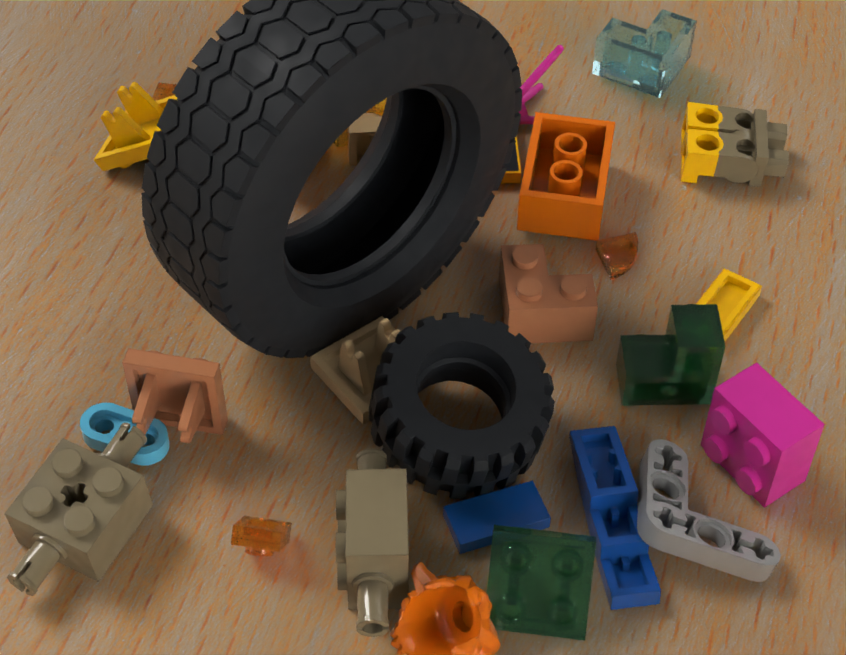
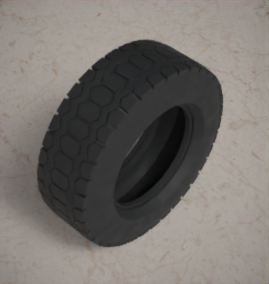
[142,0,522,358]

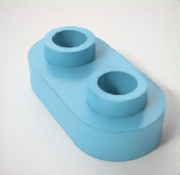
[80,402,170,466]

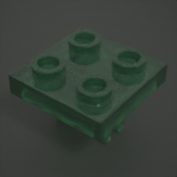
[487,525,596,641]

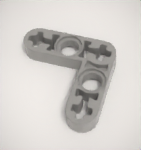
[637,439,781,582]

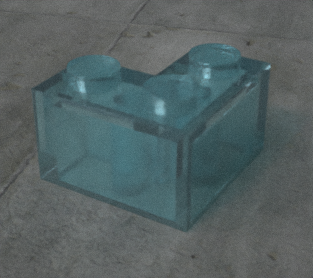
[592,9,697,98]

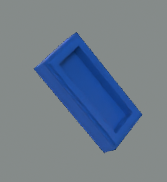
[443,480,551,554]

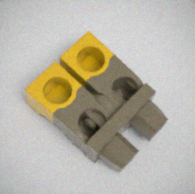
[681,102,789,187]

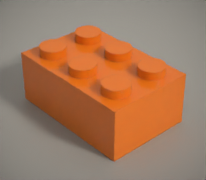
[517,112,615,241]

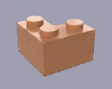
[499,244,598,343]

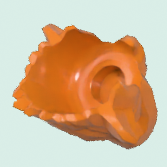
[390,562,501,655]

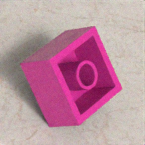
[700,362,825,508]

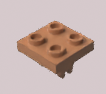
[122,348,228,444]

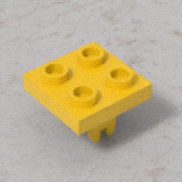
[94,82,177,171]

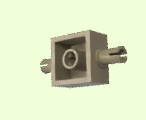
[4,423,153,596]
[335,448,409,637]

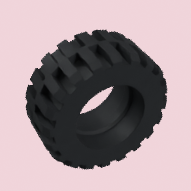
[369,312,555,499]

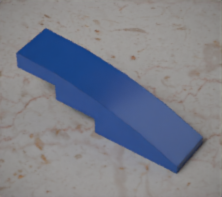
[569,426,661,610]

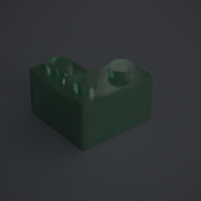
[616,304,726,406]

